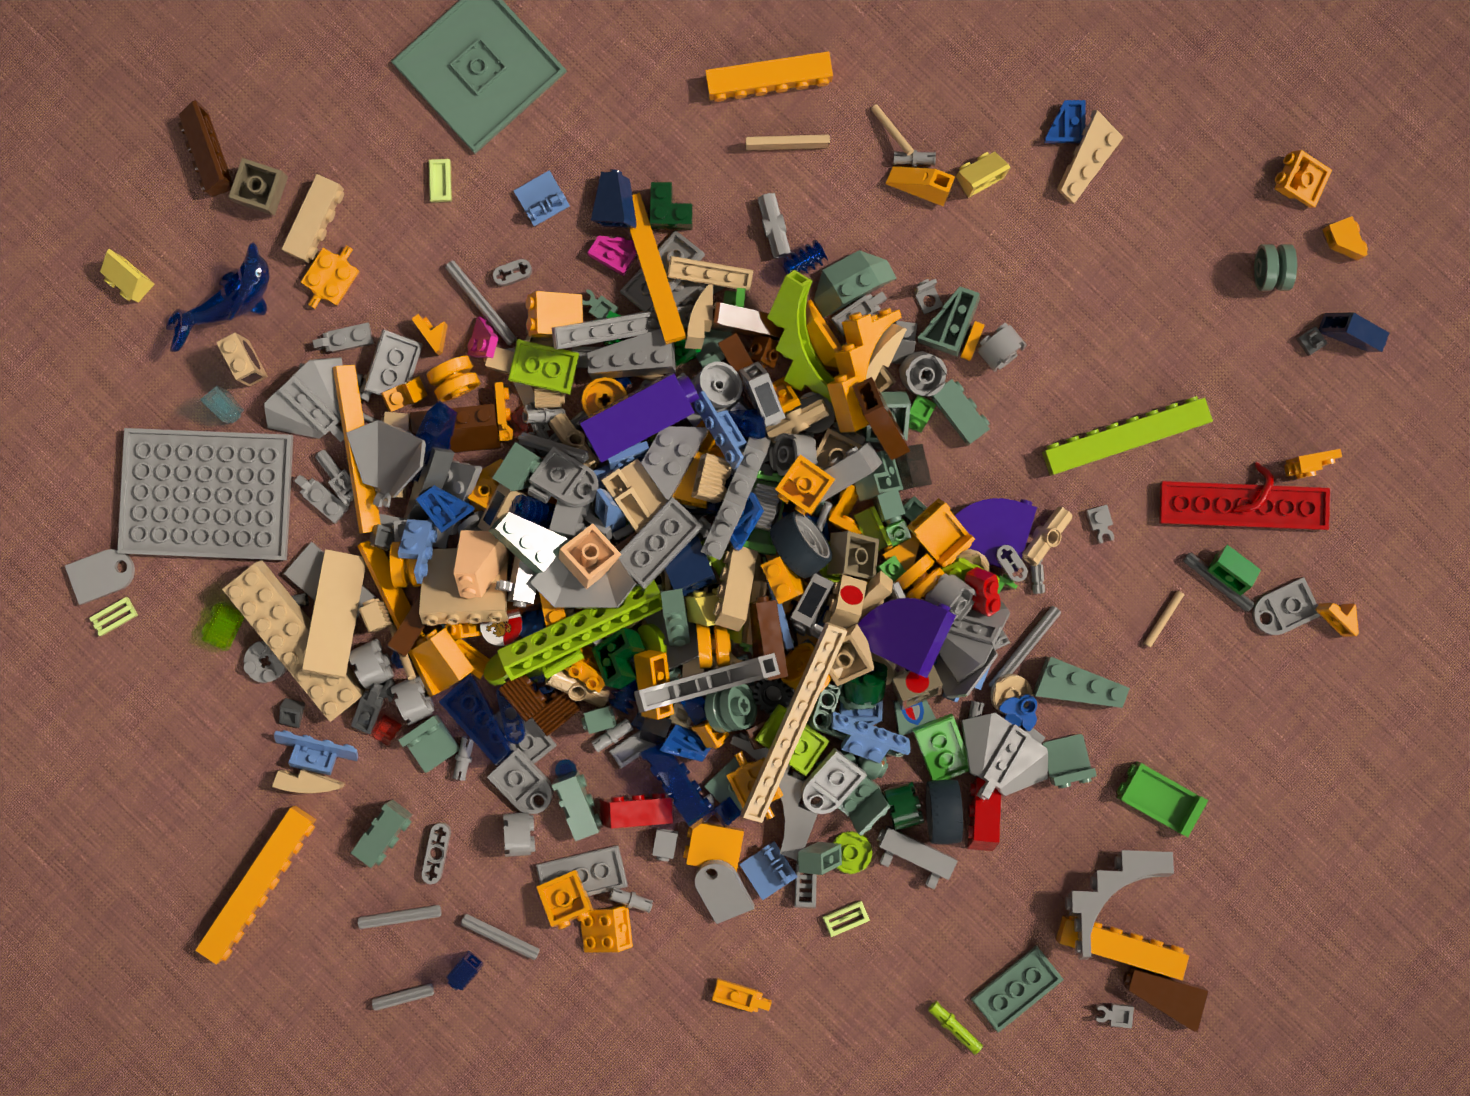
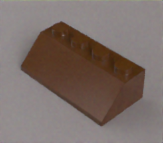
[179,100,233,197]
[410,404,501,456]

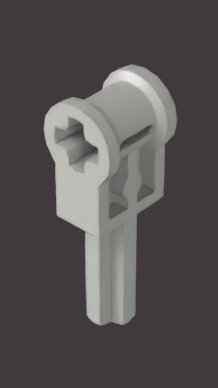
[315,450,354,507]

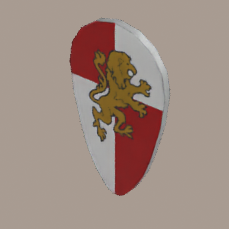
[480,614,522,646]

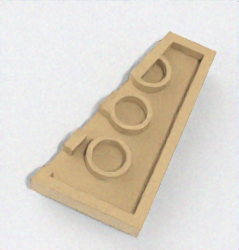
[1057,110,1123,203]

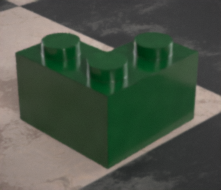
[650,182,693,230]
[592,628,645,689]

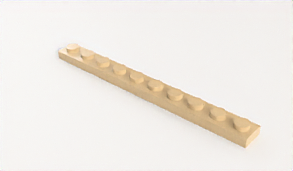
[741,622,848,823]

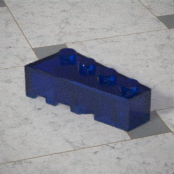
[439,673,514,765]

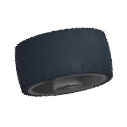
[770,510,832,578]
[926,780,963,844]

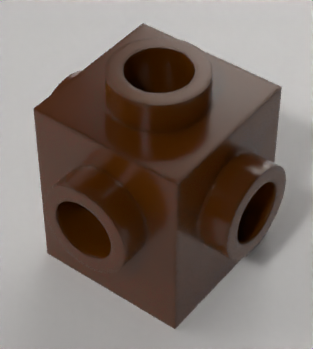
[748,335,780,369]

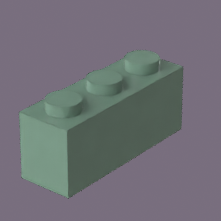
[930,379,990,446]
[872,489,905,526]
[661,589,691,646]

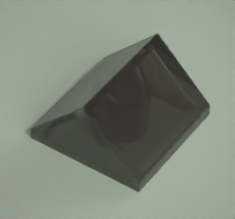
[895,444,932,492]

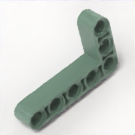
[807,682,904,757]

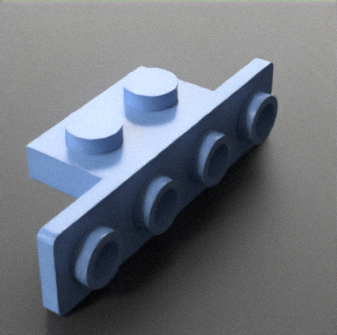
[694,391,747,470]
[594,441,649,489]
[398,517,437,584]
[831,712,910,763]
[274,730,358,776]

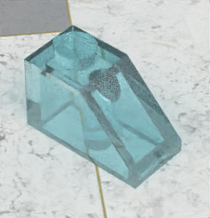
[200,386,244,424]

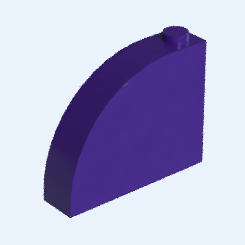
[954,498,1037,572]
[858,598,956,678]

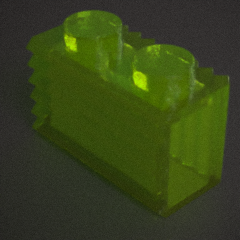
[201,602,245,651]

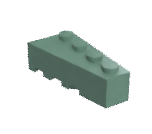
[1032,656,1130,708]

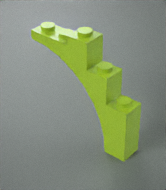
[767,270,834,403]

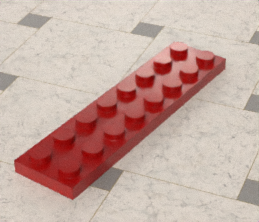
[1159,481,1330,530]

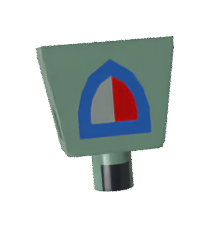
[893,700,936,735]

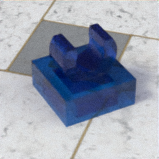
[712,797,741,827]

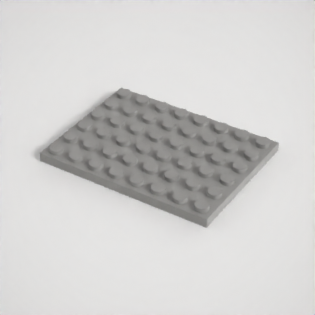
[117,428,293,560]

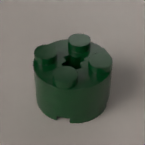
[843,660,888,705]
[884,781,924,830]

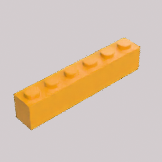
[706,51,833,102]
[1056,916,1189,980]

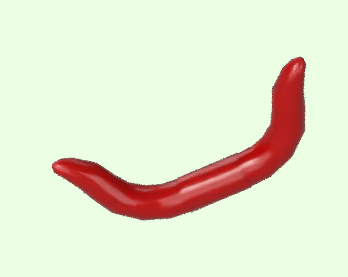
[1233,462,1274,512]

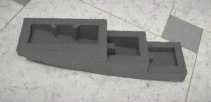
[404,447,455,521]

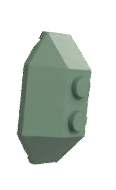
[814,250,897,318]

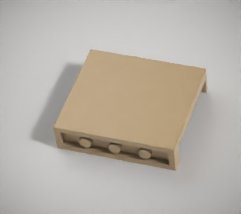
[419,548,511,626]

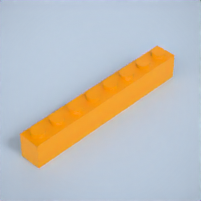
[195,806,316,965]

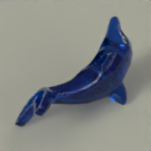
[166,243,270,352]

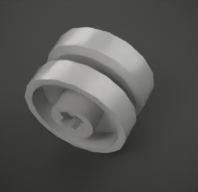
[691,362,742,412]

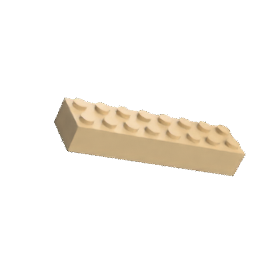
[222,561,368,722]

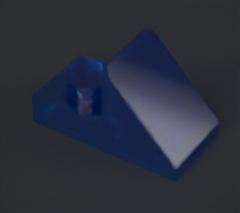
[728,409,765,439]
[681,696,707,726]

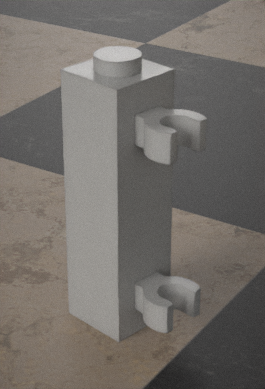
[495,527,546,608]
[877,826,957,889]

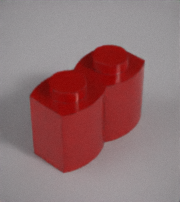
[965,567,1001,617]

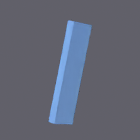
[766,578,794,652]

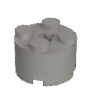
[978,323,1027,372]
[899,351,947,396]
[770,433,818,476]
[925,574,976,624]
[349,639,394,689]
[391,676,435,725]
[503,812,535,857]

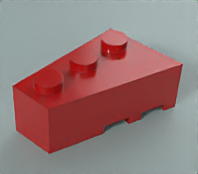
[967,778,1001,851]
[600,793,673,829]

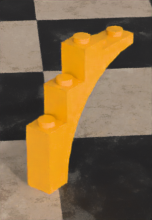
[827,307,902,433]

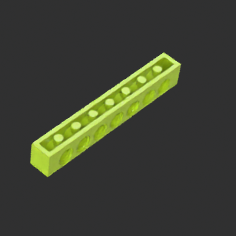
[497,580,663,681]

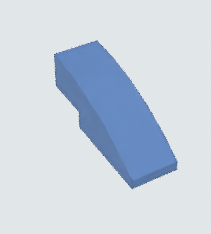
[595,488,626,533]

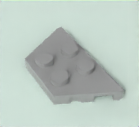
[641,426,709,501]
[442,460,482,535]

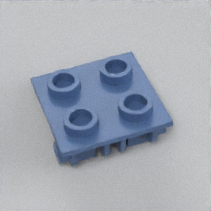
[514,170,570,227]
[739,841,797,900]

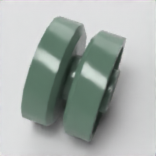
[1254,244,1297,291]
[705,684,757,733]

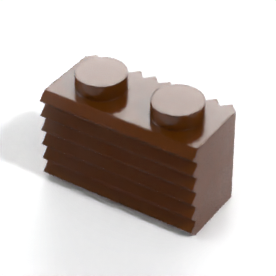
[499,674,547,722]
[532,690,581,736]

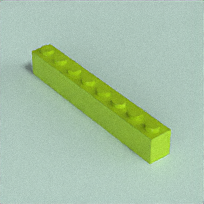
[1042,396,1213,476]

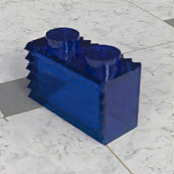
[446,951,484,990]

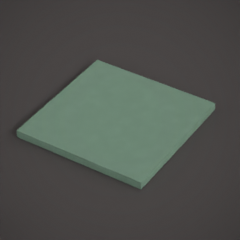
[391,0,567,154]

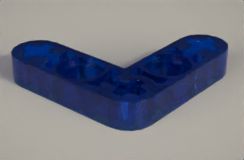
[496,674,556,744]

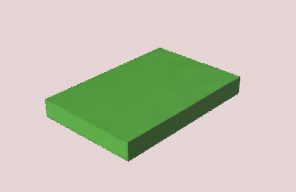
[912,713,969,781]

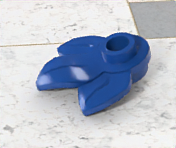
[999,694,1037,731]

